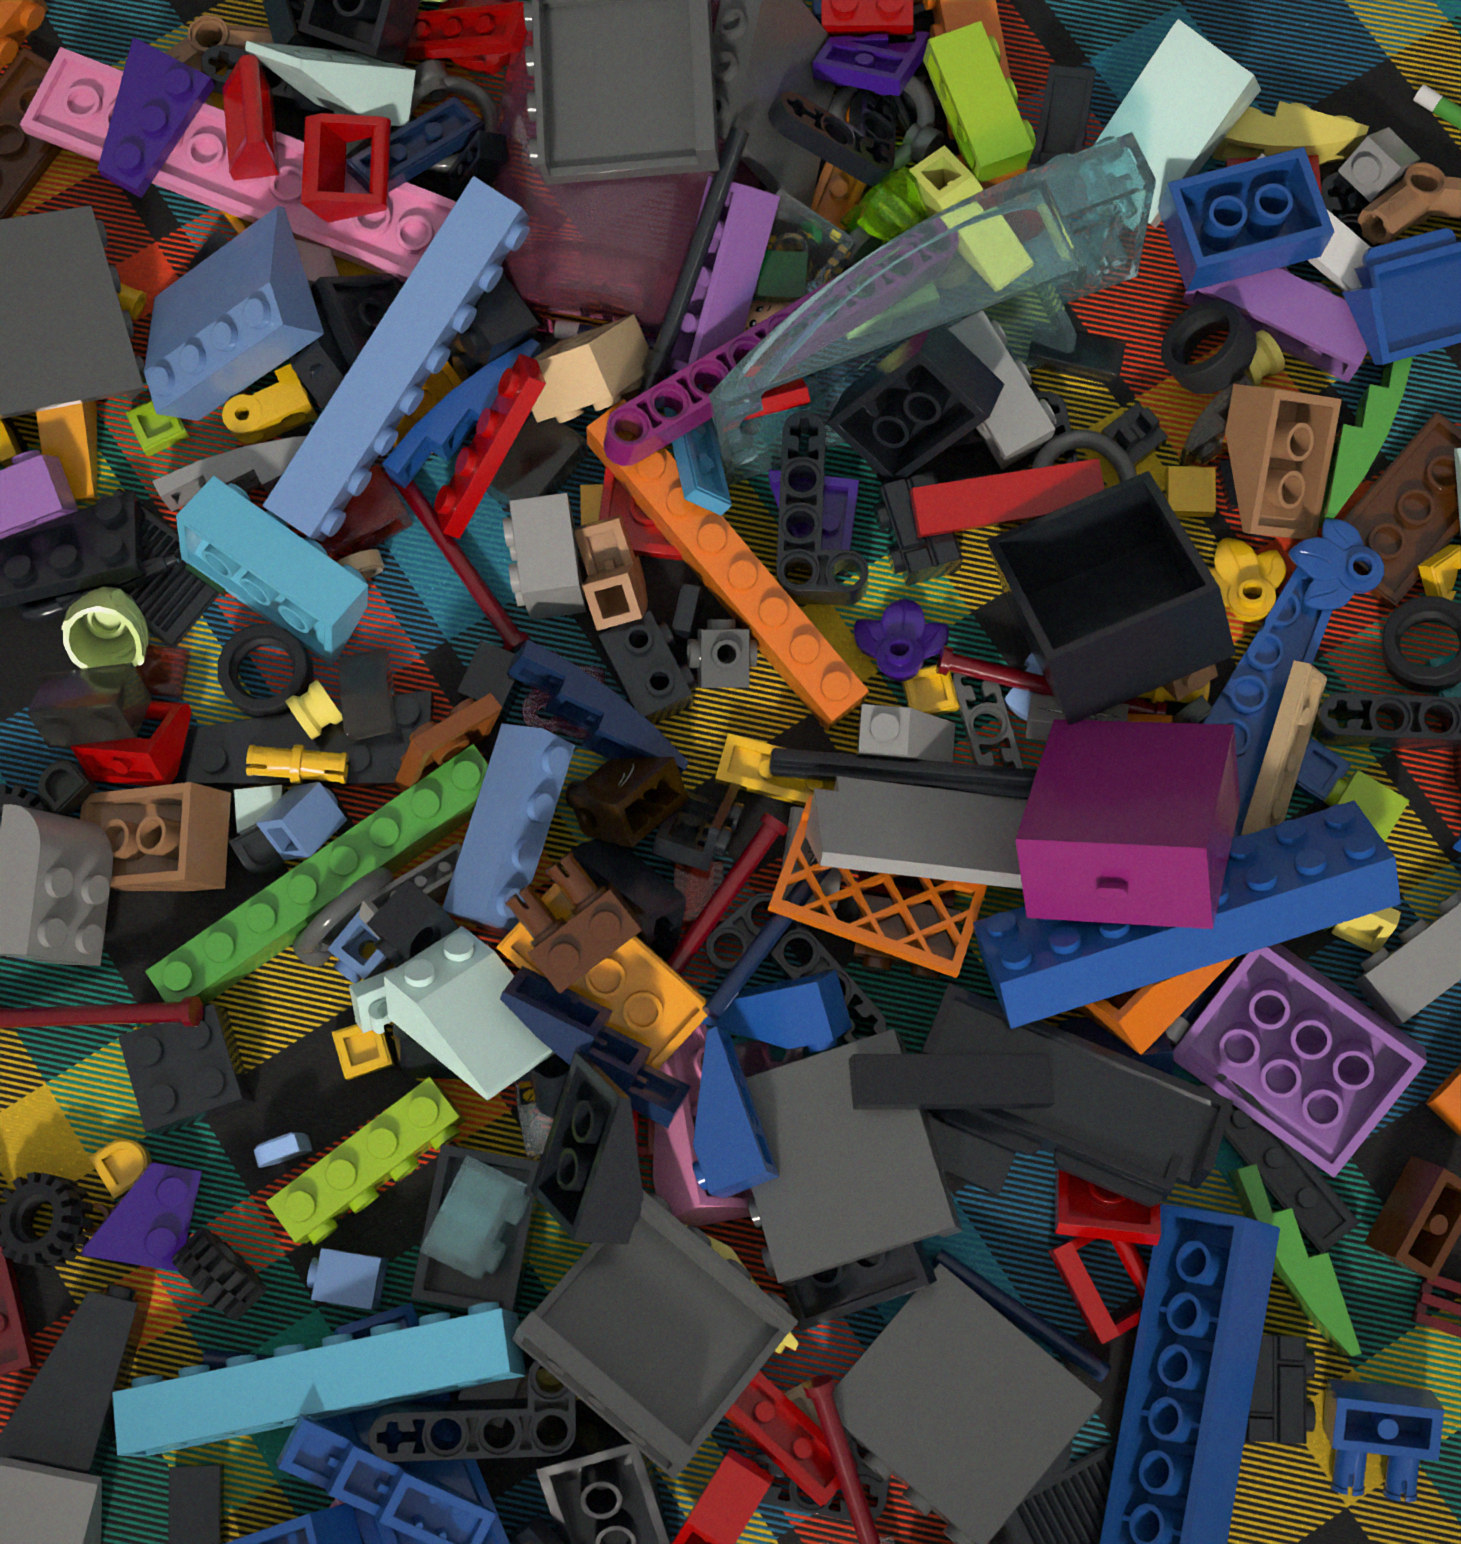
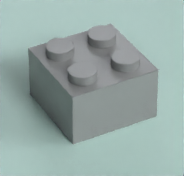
[503,493,586,620]

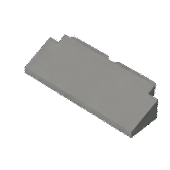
[805,776,1028,889]

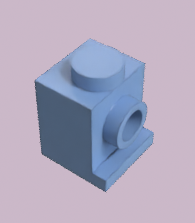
[327,910,391,984]

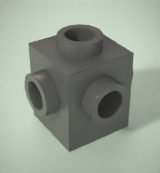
[687,619,757,688]

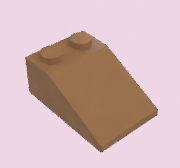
[1225,384,1342,540]
[80,782,231,891]

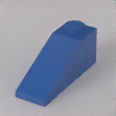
[701,970,852,1053]
[693,1026,779,1199]

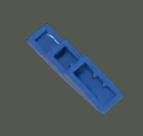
[382,339,542,489]
[276,1414,496,1544]

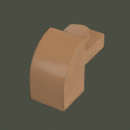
[574,514,648,631]

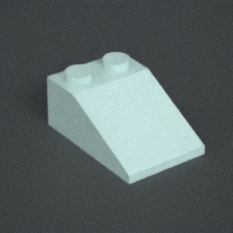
[245,41,416,126]
[384,926,555,1100]

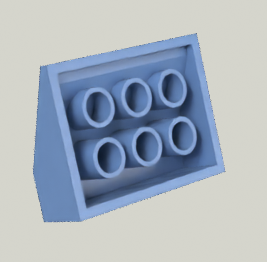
[144,206,324,421]

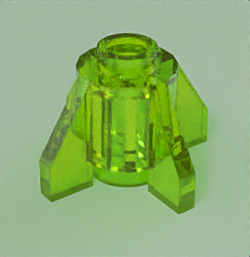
[840,166,927,245]

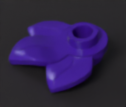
[854,598,949,681]

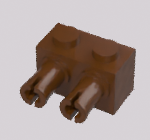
[504,851,642,994]

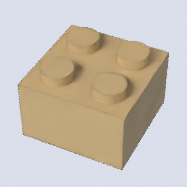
[532,314,649,423]

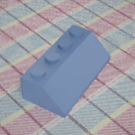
[442,724,575,937]

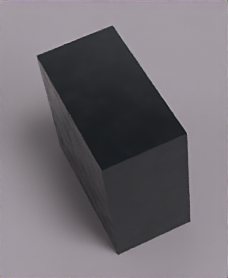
[986,471,1236,725]

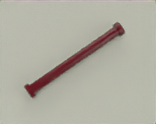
[384,472,531,654]
[936,645,1167,715]
[666,812,789,976]
[0,996,203,1028]
[803,1374,881,1544]

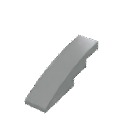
[152,436,307,512]

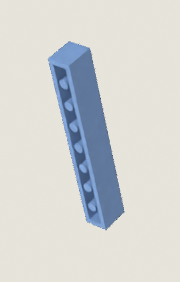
[263,176,531,542]

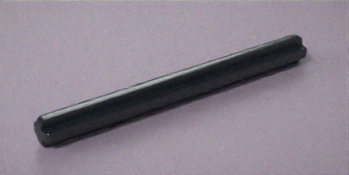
[769,748,1037,798]

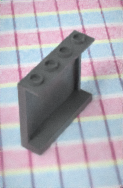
[523,0,720,185]
[713,0,836,218]
[0,206,146,419]
[746,1029,963,1287]
[512,1190,799,1479]
[832,1263,1103,1544]

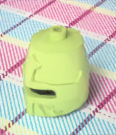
[61,586,149,677]

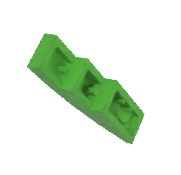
[1318,356,1413,528]
[1227,1164,1362,1356]

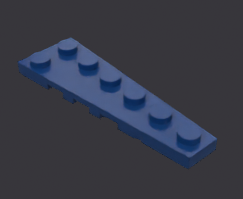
[1202,567,1333,838]

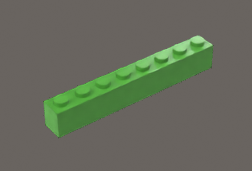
[145,744,488,1006]

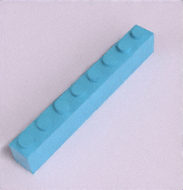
[112,1302,526,1457]

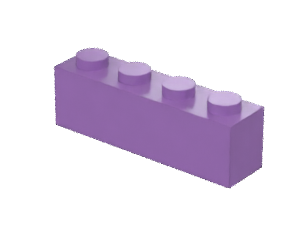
[671,176,780,371]
[1182,266,1368,383]
[0,450,78,539]

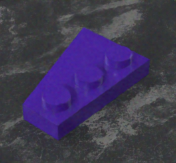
[98,37,215,198]

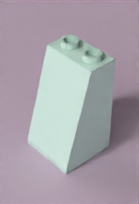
[1078,19,1261,229]

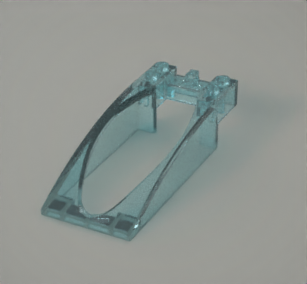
[709,132,1156,486]

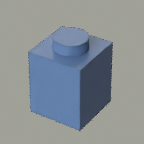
[256,782,347,860]
[307,1248,389,1310]

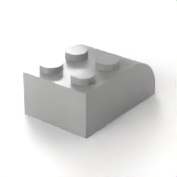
[0,804,113,966]

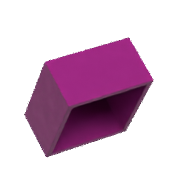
[1015,719,1240,929]

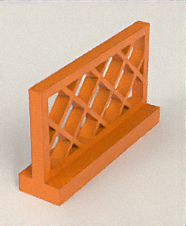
[768,795,988,978]

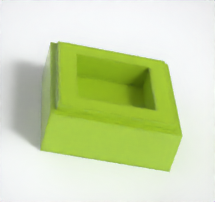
[125,400,190,457]

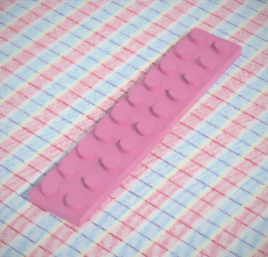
[20,47,456,283]

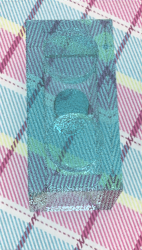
[420,1155,530,1279]

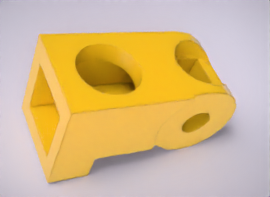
[222,363,319,445]

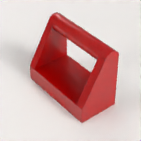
[222,55,280,181]
[301,113,391,223]
[70,697,192,786]
[1048,1236,1149,1344]

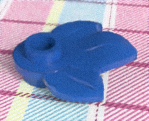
[1288,518,1384,610]

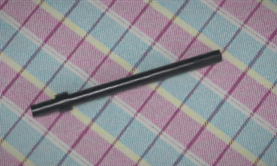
[637,126,749,396]

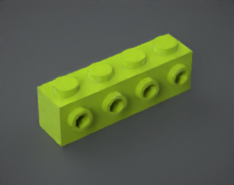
[266,1077,467,1245]

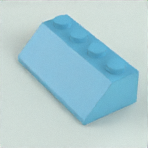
[176,475,368,666]

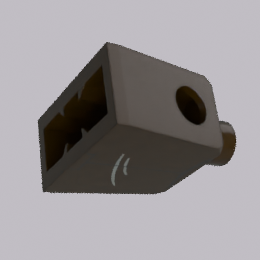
[566,757,689,848]

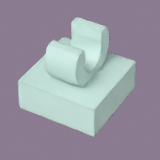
[349,968,395,1034]

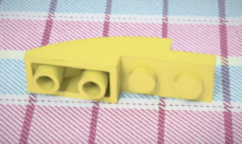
[1212,101,1369,165]

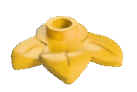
[1209,538,1286,622]

